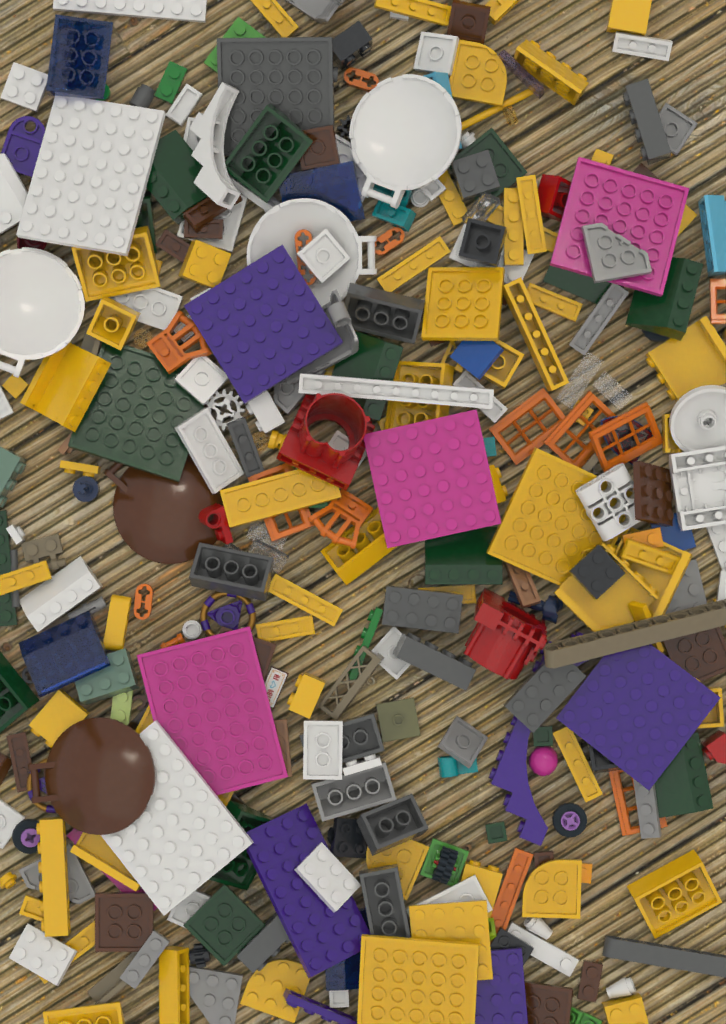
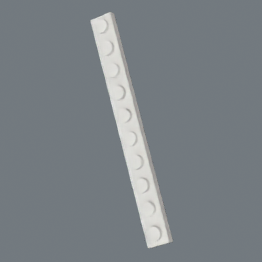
[298,373,494,409]

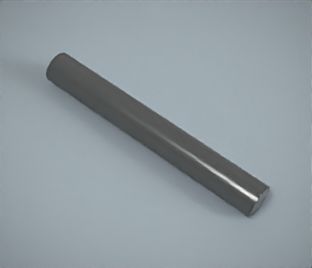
[10,550,20,608]

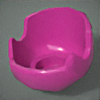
[529,746,558,776]

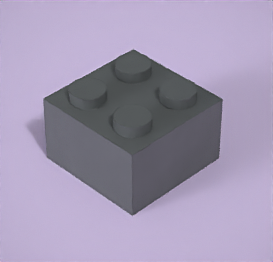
[450,150,500,202]

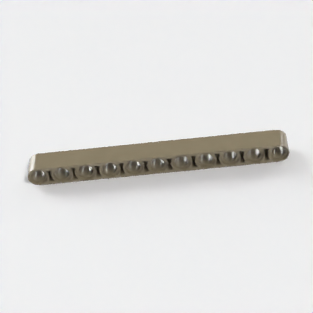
[543,599,726,668]

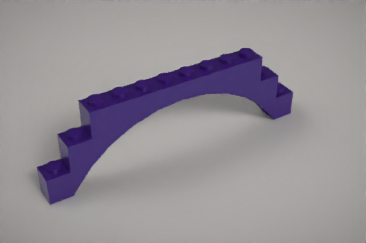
[488,631,588,846]

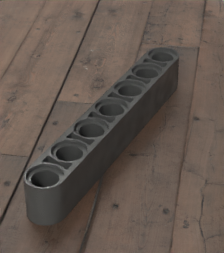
[602,935,726,978]

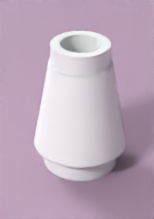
[524,917,553,940]
[606,977,636,999]

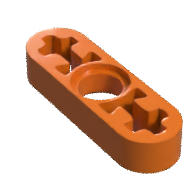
[295,229,317,285]

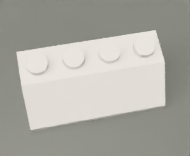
[20,556,103,632]

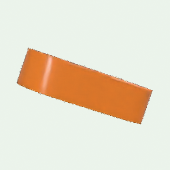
[344,67,379,92]
[375,227,405,256]
[134,583,154,620]

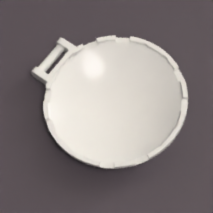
[349,74,462,209]
[247,198,377,307]
[0,247,85,378]

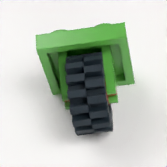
[420,838,469,886]

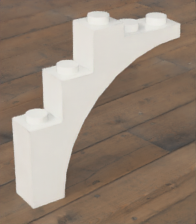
[189,82,241,210]

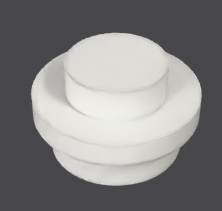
[461,131,476,148]
[411,188,429,208]
[182,620,202,639]

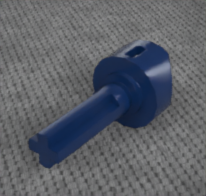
[73,476,100,502]
[508,591,564,624]

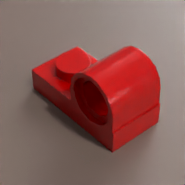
[199,503,233,544]

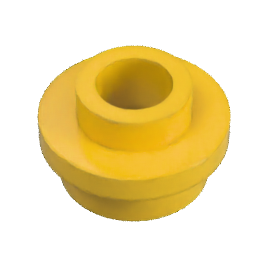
[0,872,17,889]

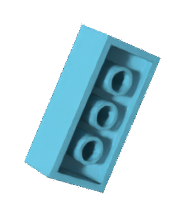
[698,195,726,277]

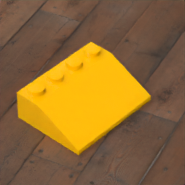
[512,39,589,105]
[71,226,161,302]
[384,361,454,430]
[627,849,722,939]
[43,1001,125,1024]

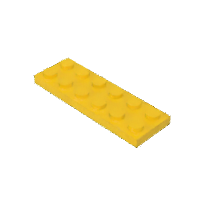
[220,469,341,528]

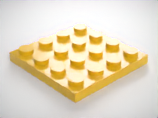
[421,267,505,341]
[409,900,493,980]

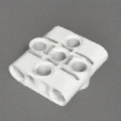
[575,463,640,541]

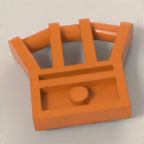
[146,310,212,374]
[308,489,374,550]

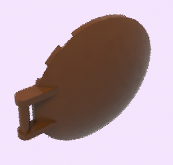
[103,453,226,564]
[28,717,155,835]

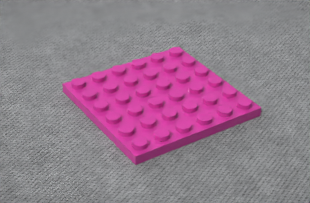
[550,157,689,297]
[364,409,502,548]

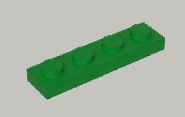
[349,607,383,680]

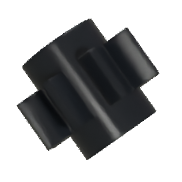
[337,115,351,141]
[189,943,211,968]

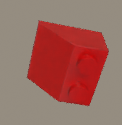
[538,174,571,222]
[701,730,726,764]

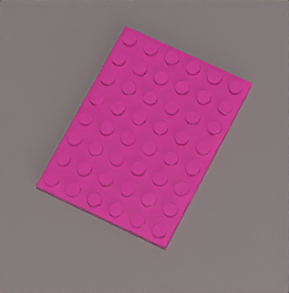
[137,626,288,795]

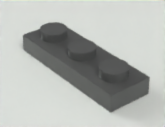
[226,417,265,478]

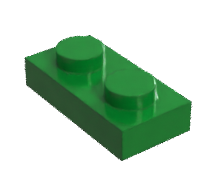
[154,61,188,105]

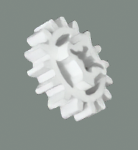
[206,389,245,431]

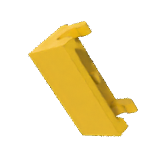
[485,0,520,25]
[662,414,682,454]

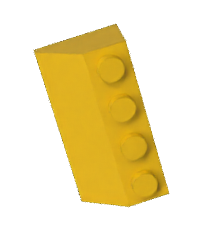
[320,507,397,586]

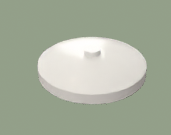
[669,385,726,452]

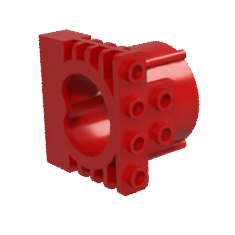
[276,393,375,491]
[464,588,547,680]

